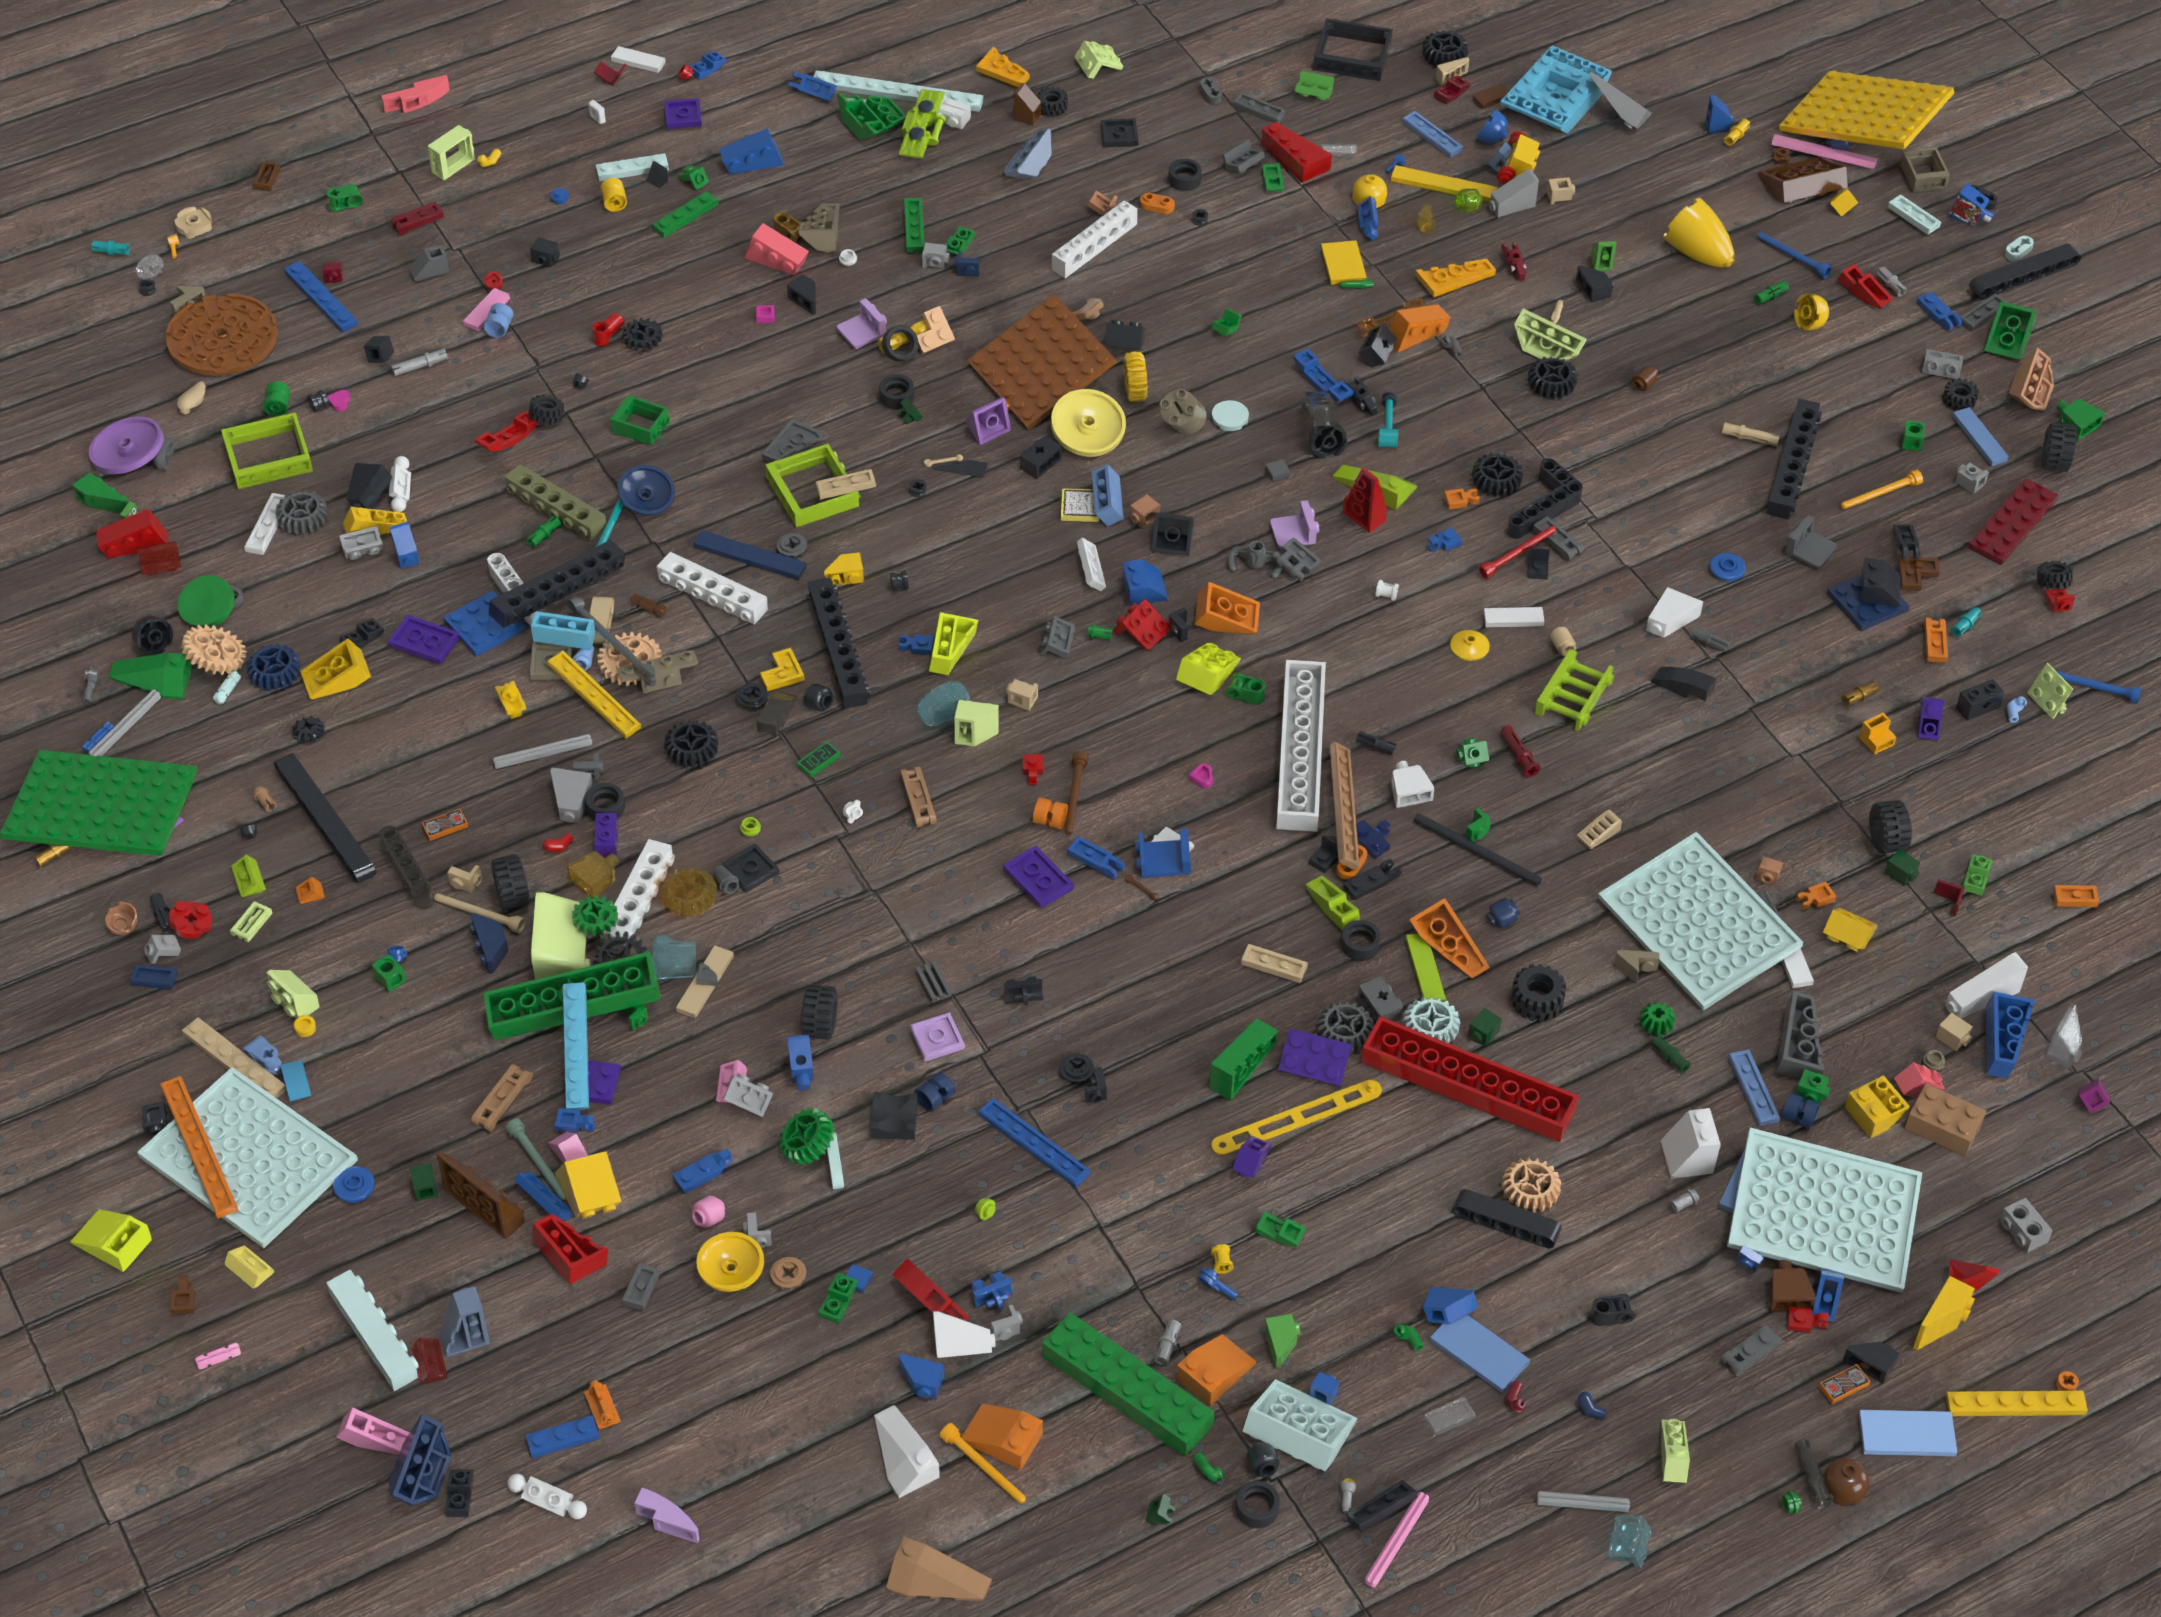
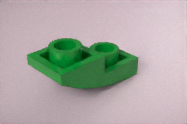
[946,226,976,256]
[818,1273,858,1324]

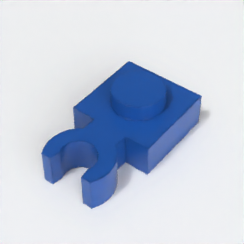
[899,634,934,655]

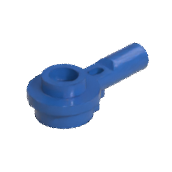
[1198,1268,1238,1300]

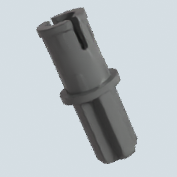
[1691,626,1730,652]

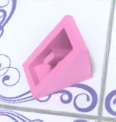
[548,1132,588,1163]

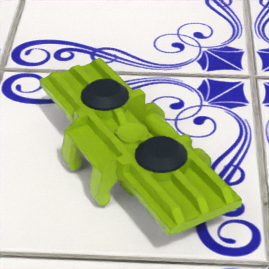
[899,89,946,159]

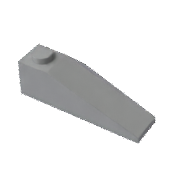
[1589,72,1652,129]

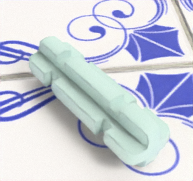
[213,671,241,704]

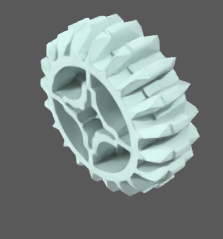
[1402,996,1460,1043]

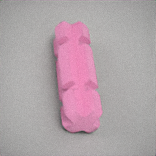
[195,1342,241,1370]

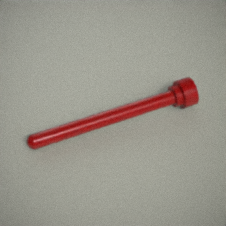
[1478,526,1556,579]

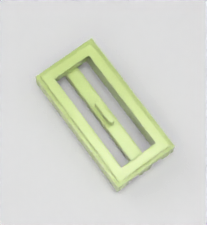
[230,901,272,943]

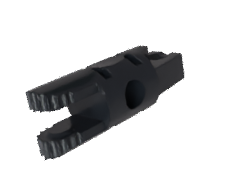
[1344,376,1378,416]

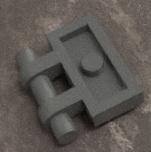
[1272,537,1322,581]

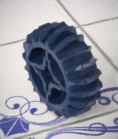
[246,643,301,691]

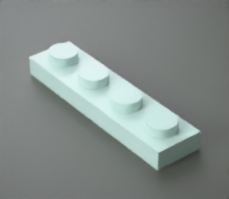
[596,153,669,181]

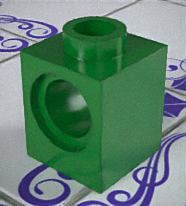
[1902,420,1925,451]
[371,954,406,992]

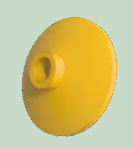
[1450,630,1490,661]

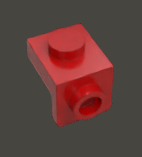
[2045,588,2075,613]

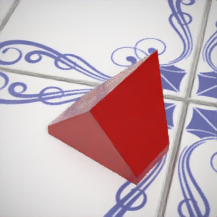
[1949,1259,1999,1292]

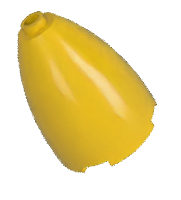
[1663,198,1735,268]

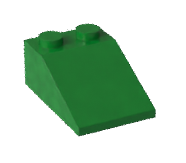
[1984,301,2037,361]

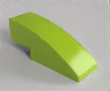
[1305,876,1360,930]

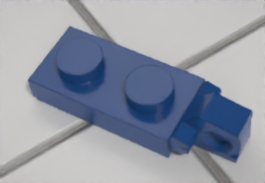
[1357,196,1379,241]
[672,1149,733,1194]

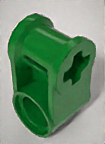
[326,184,363,212]
[1226,673,1265,705]

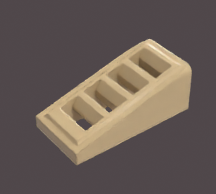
[1436,57,1470,86]
[1577,809,1622,850]

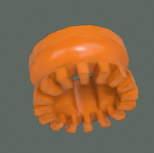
[2056,1371,2079,1391]

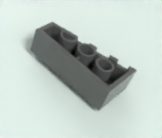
[1776,991,1825,1079]

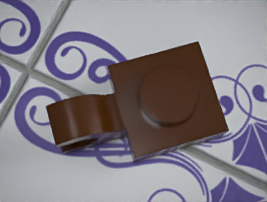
[170,1275,196,1314]

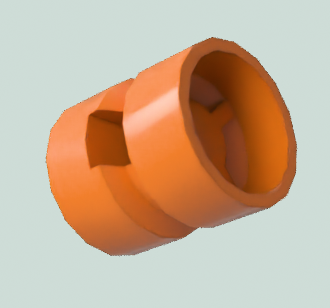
[1033,797,1068,830]

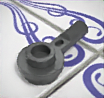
[83,666,98,703]

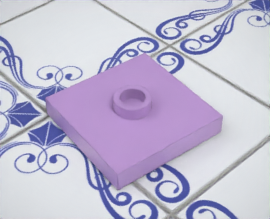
[910,1012,965,1062]

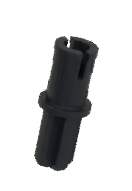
[1356,731,1397,755]
[149,893,173,931]

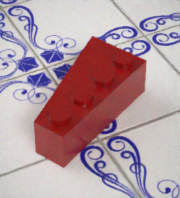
[1261,122,1332,183]

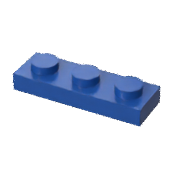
[514,1172,573,1220]
[526,1415,600,1459]

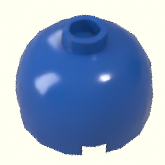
[1476,109,1509,145]

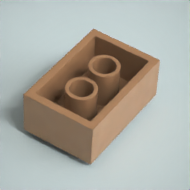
[1905,1084,1987,1156]

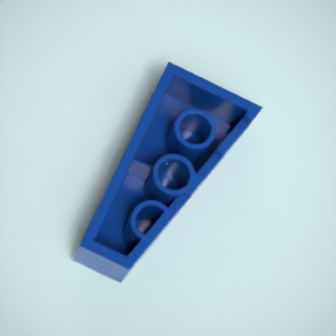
[1986,992,2035,1078]

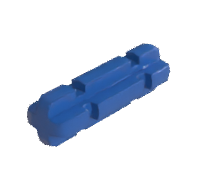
[82,722,114,754]

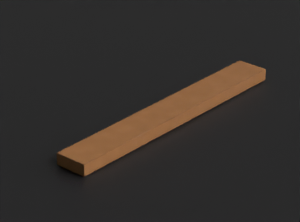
[1330,742,1359,870]

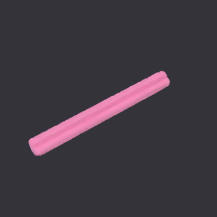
[1365,1492,1429,1588]

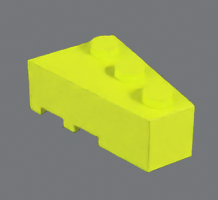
[929,612,979,675]

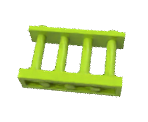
[1535,649,1614,732]

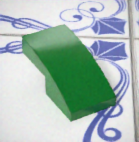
[1262,164,1284,192]
[1254,1211,1306,1247]

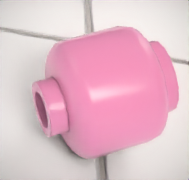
[692,1195,725,1228]

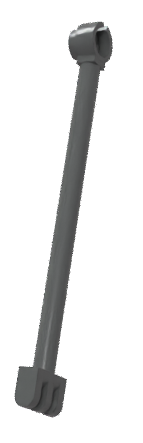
[568,596,656,687]

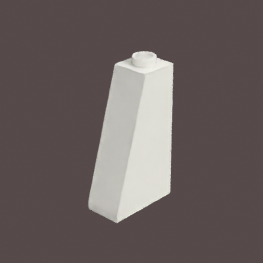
[1946,952,2028,1019]

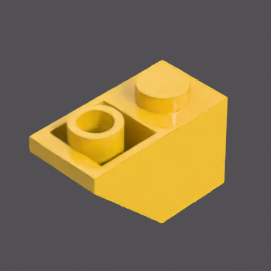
[824,552,864,586]

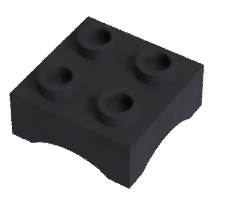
[871,1092,918,1140]

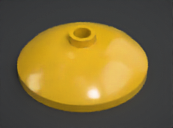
[697,1232,764,1292]

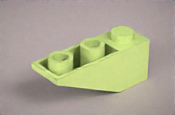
[1661,1419,1690,1483]

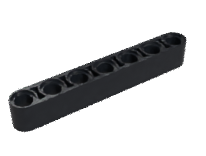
[1969,243,2082,300]

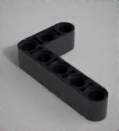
[1507,458,1583,539]

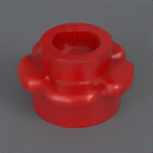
[678,64,693,81]

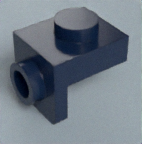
[954,251,979,277]

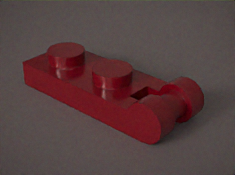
[391,201,444,236]

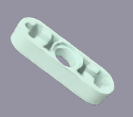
[827,1132,844,1189]

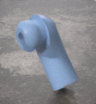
[2007,696,2027,723]

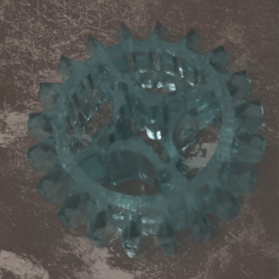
[917,681,970,726]

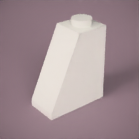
[1646,587,1703,638]
[933,1311,996,1358]

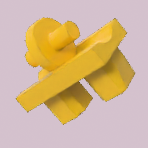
[495,681,526,719]

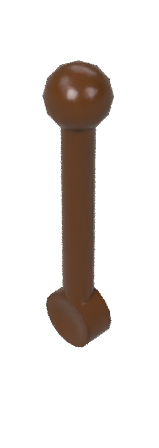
[1125,874,1159,901]

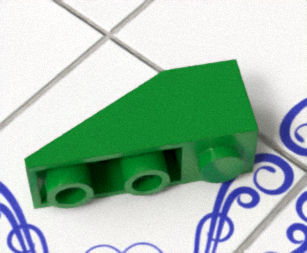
[72,473,129,513]

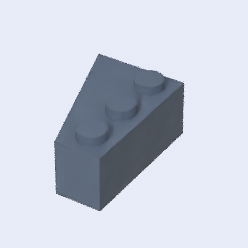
[439,1286,490,1358]

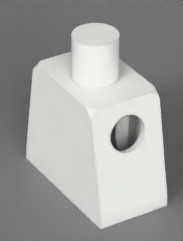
[1391,761,1434,808]

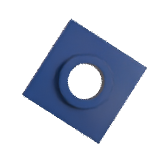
[1310,1372,1340,1405]

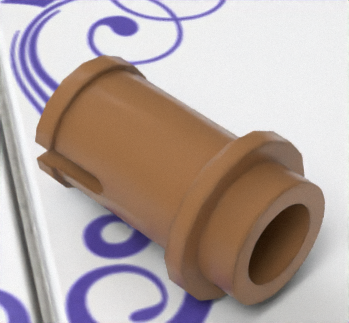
[253,786,277,812]

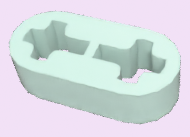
[2005,236,2034,262]

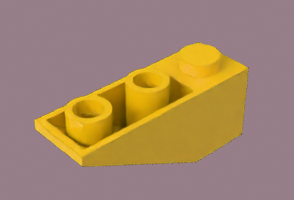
[343,507,407,535]

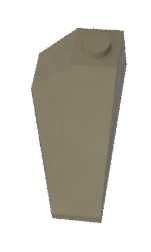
[799,203,840,253]

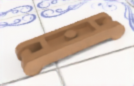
[900,766,937,828]
[471,1064,533,1132]

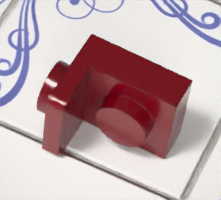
[322,262,343,283]

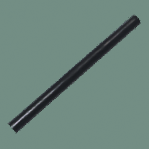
[1414,813,1542,887]

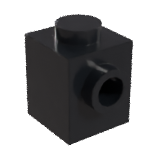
[530,237,560,268]
[364,336,394,363]

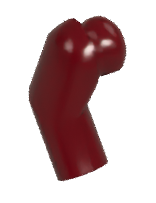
[1505,1381,1526,1413]

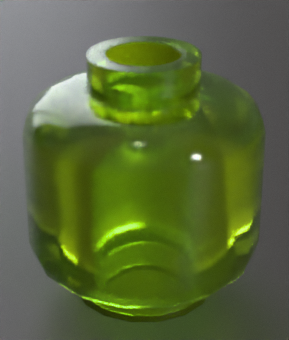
[1455,188,1482,212]

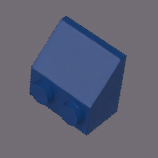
[1122,559,1168,606]

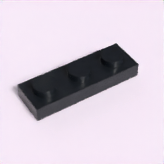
[1346,1480,1418,1532]

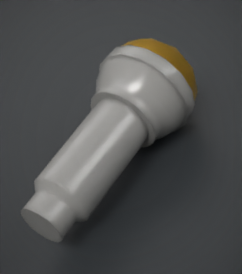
[1340,1478,1356,1514]

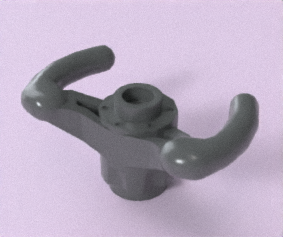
[1227,540,1284,579]

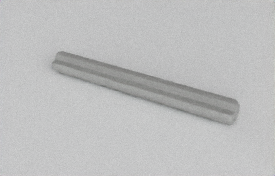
[88,689,161,757]
[493,734,592,769]

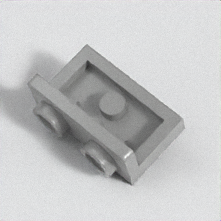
[339,526,383,560]

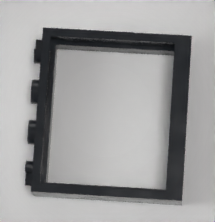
[1313,18,1393,81]

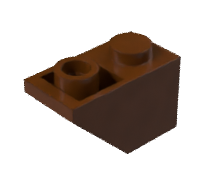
[1013,83,1041,126]

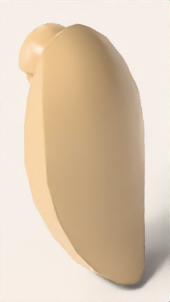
[177,381,205,414]

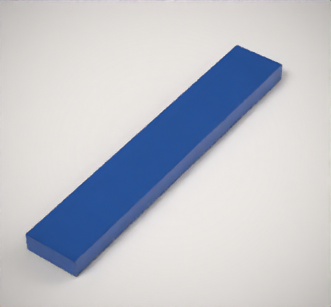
[978,1098,1090,1188]

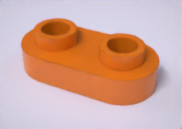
[1140,193,1175,214]
[1337,845,1367,880]

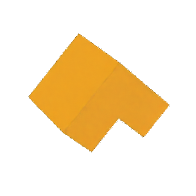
[1859,713,1896,755]

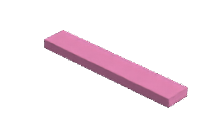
[1772,134,1878,169]

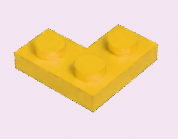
[760,648,805,692]

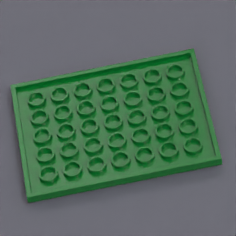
[0,750,198,856]

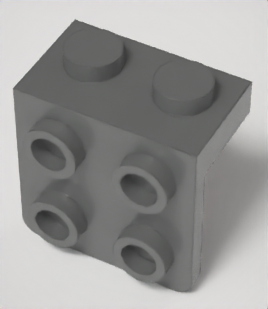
[1786,515,1837,569]

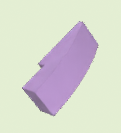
[635,1488,699,1543]

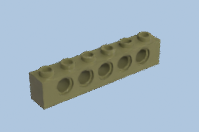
[505,464,606,541]

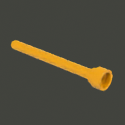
[1841,469,1923,509]
[939,1423,1026,1503]

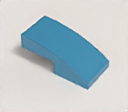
[281,1060,311,1101]

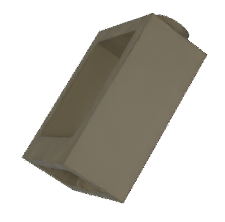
[1900,147,1950,192]

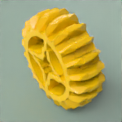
[1123,352,1148,402]

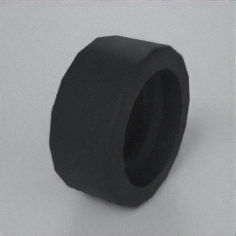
[1168,158,1202,191]
[882,325,919,361]
[879,374,914,409]
[585,783,625,820]
[1341,920,1381,961]
[1235,1480,1280,1528]

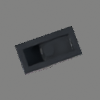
[1528,548,1550,580]
[1308,835,1339,873]

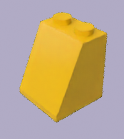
[555,1151,622,1219]

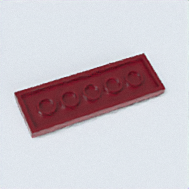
[1968,478,2059,566]

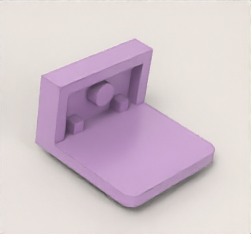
[837,298,887,349]
[1270,500,1319,548]

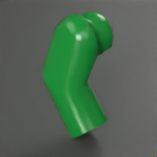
[1393,1324,1424,1351]
[1193,1453,1223,1482]

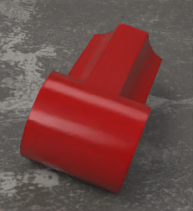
[592,312,625,346]

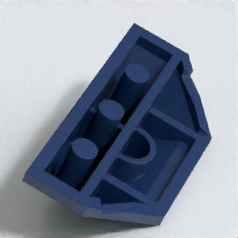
[389,1414,451,1506]

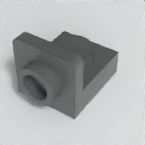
[573,753,604,781]

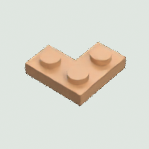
[917,306,955,354]

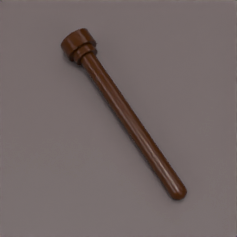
[1065,751,1088,835]

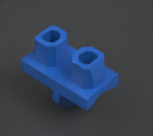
[971,1272,1013,1310]

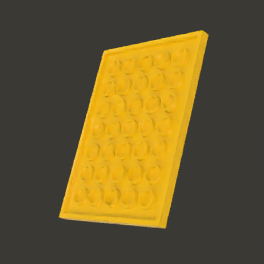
[1779,71,1954,149]

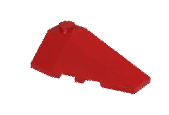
[1343,468,1387,533]

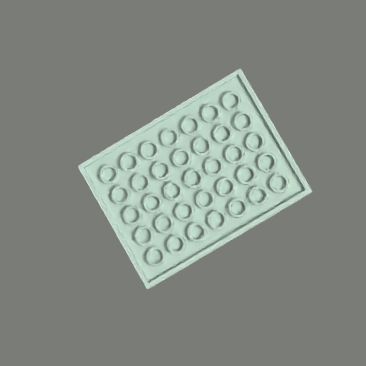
[1598,832,1803,1011]
[137,1067,358,1248]
[1727,1128,1922,1293]

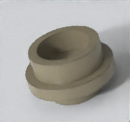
[1923,1050,1945,1070]

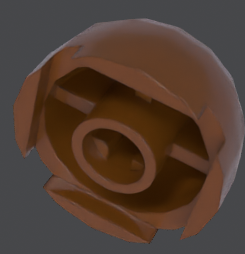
[1821,1458,1869,1506]

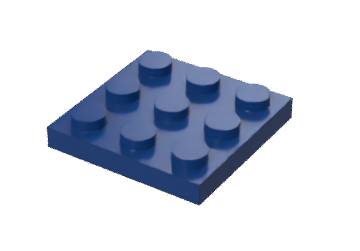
[443,590,526,657]

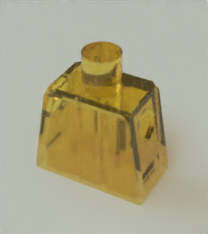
[567,852,619,899]

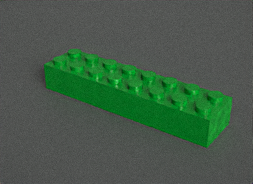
[483,952,661,1041]
[1042,1312,1215,1457]

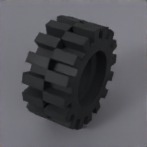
[1037,86,1068,117]
[1942,378,1979,411]
[529,394,564,425]
[2037,561,2073,590]

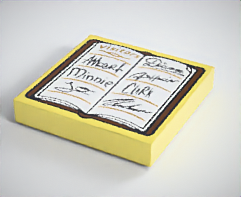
[1061,489,1099,522]

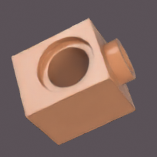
[1130,494,1160,529]

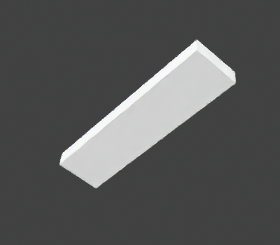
[244,493,285,555]

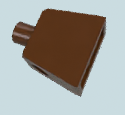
[1770,1260,1816,1312]

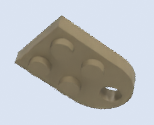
[530,641,573,680]

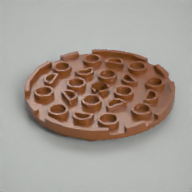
[166,293,278,376]

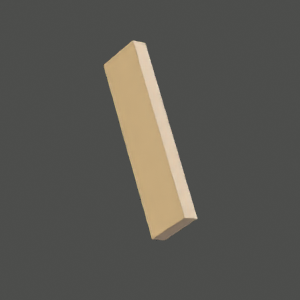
[676,946,734,1019]

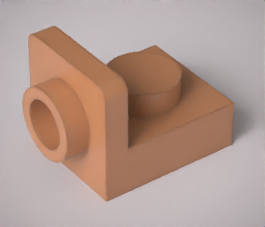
[1756,856,1783,886]

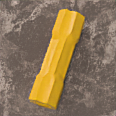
[878,320,929,354]

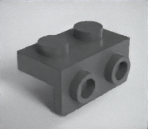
[1222,139,1265,173]

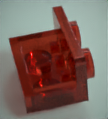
[138,541,182,575]

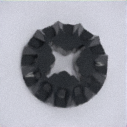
[736,683,768,709]
[292,715,325,743]
[1060,1053,1094,1084]

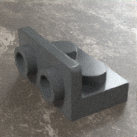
[1039,616,1075,658]

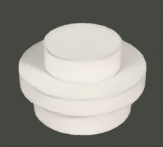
[839,249,857,266]

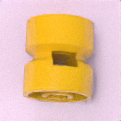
[601,178,627,212]

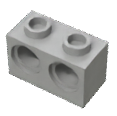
[2000,1198,2053,1253]

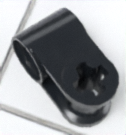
[1589,1294,1636,1326]

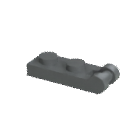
[1533,516,1584,561]
[1720,1325,1782,1376]

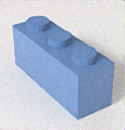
[1092,464,1124,526]

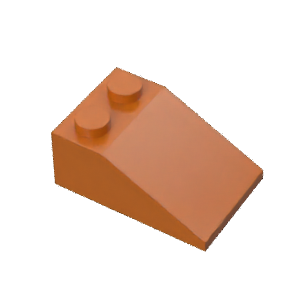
[1195,582,1260,635]
[1176,1334,1256,1406]
[961,1404,1043,1470]

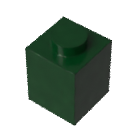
[1884,849,1920,886]
[1468,1008,1502,1047]
[410,1163,439,1201]

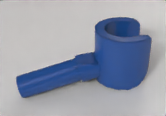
[1385,154,1406,173]

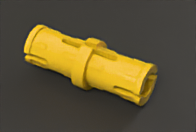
[1724,119,1751,146]

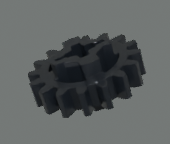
[622,317,663,351]

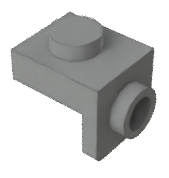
[144,935,181,964]
[743,1212,772,1248]
[991,1304,1023,1341]

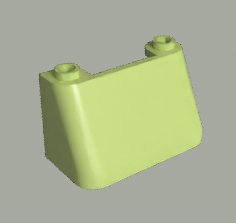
[531,892,590,980]

